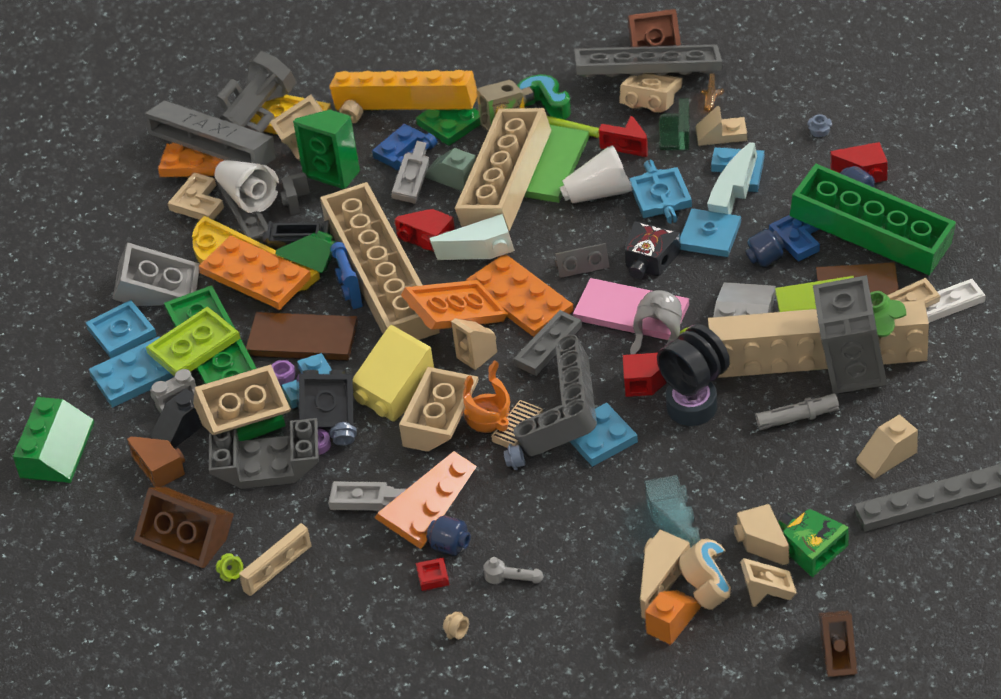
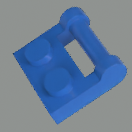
[372,124,437,171]
[330,242,363,309]

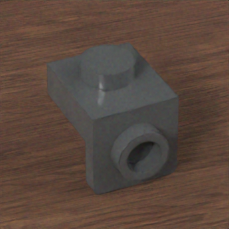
[280,173,309,215]

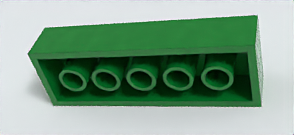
[789,163,956,276]

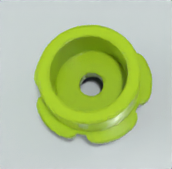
[216,553,243,581]

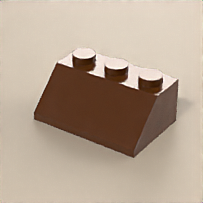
[134,487,234,568]

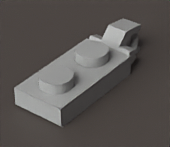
[392,141,429,204]
[328,482,406,510]

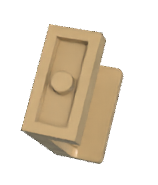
[270,95,323,161]

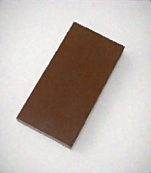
[246,312,358,360]

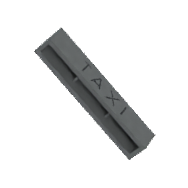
[145,100,276,165]

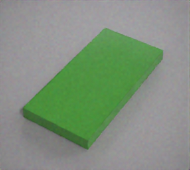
[524,125,589,203]

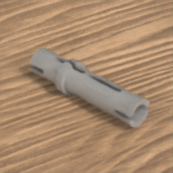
[755,393,839,430]

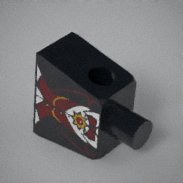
[625,221,681,279]

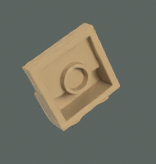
[620,73,682,112]

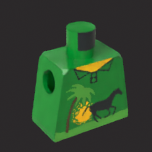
[778,510,849,577]

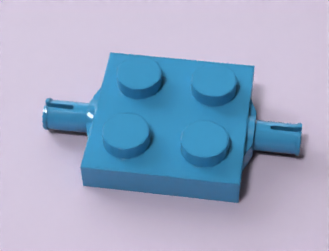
[629,160,692,224]

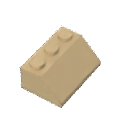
[193,365,290,435]
[399,367,479,452]

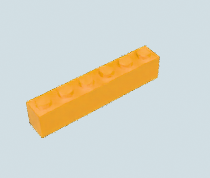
[329,70,477,110]

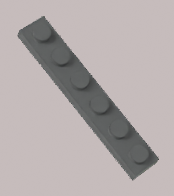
[854,464,1001,532]

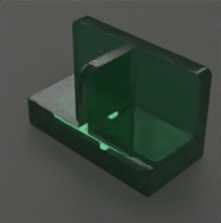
[659,98,690,150]

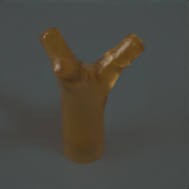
[701,74,724,112]

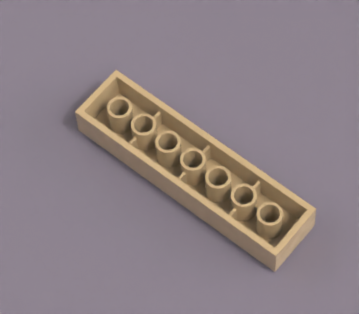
[320,182,440,340]
[708,300,929,378]

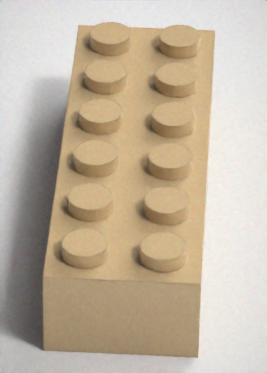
[455,108,551,231]

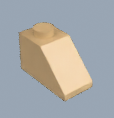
[451,318,497,370]
[856,414,918,479]
[734,504,789,565]

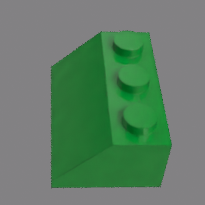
[293,109,360,189]
[13,397,94,483]

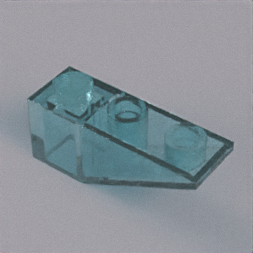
[644,475,700,548]

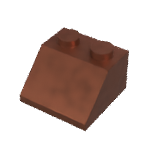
[627,9,681,47]

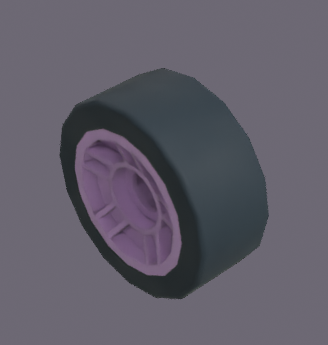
[666,381,717,426]

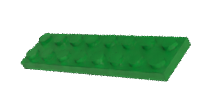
[164,285,285,441]

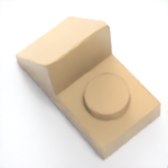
[696,106,747,146]
[741,558,796,607]

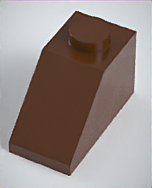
[819,611,858,677]

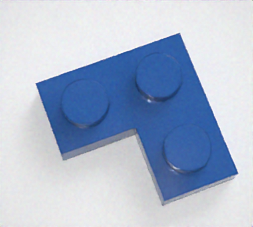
[769,215,820,261]

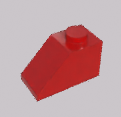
[830,142,888,183]

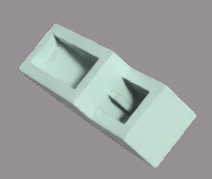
[707,142,757,214]

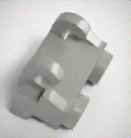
[150,369,196,413]

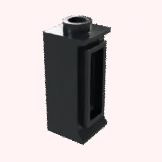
[263,220,332,250]

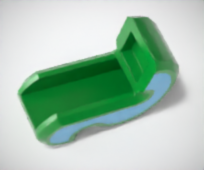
[517,74,571,120]

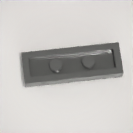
[514,310,582,376]

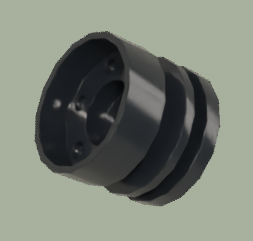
[657,324,730,397]

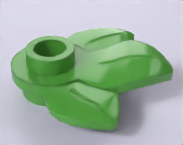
[870,291,907,337]

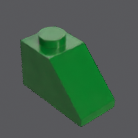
[275,231,336,273]

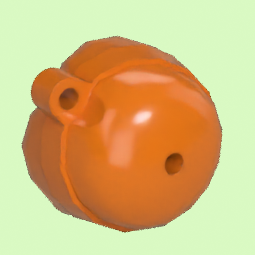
[463,360,510,433]

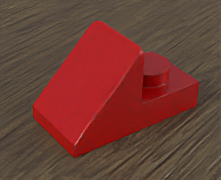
[598,116,648,157]

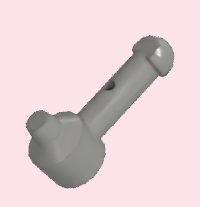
[484,557,543,584]

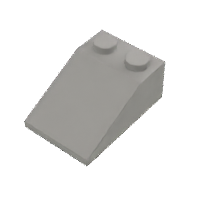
[112,243,200,306]
[713,282,776,318]

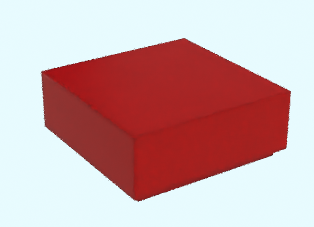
[416,558,449,591]

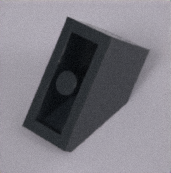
[150,388,203,448]

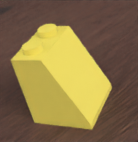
[353,325,434,422]

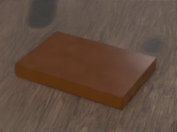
[816,262,899,295]

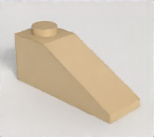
[640,530,690,619]

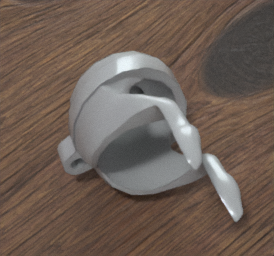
[630,290,682,354]

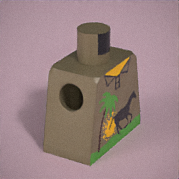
[476,80,534,132]

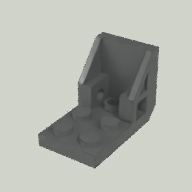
[813,275,887,394]

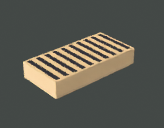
[492,400,543,448]

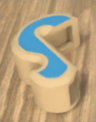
[679,539,731,610]

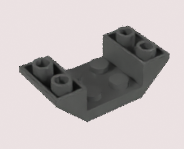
[209,418,319,489]

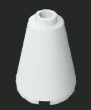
[560,145,632,204]
[215,160,279,213]

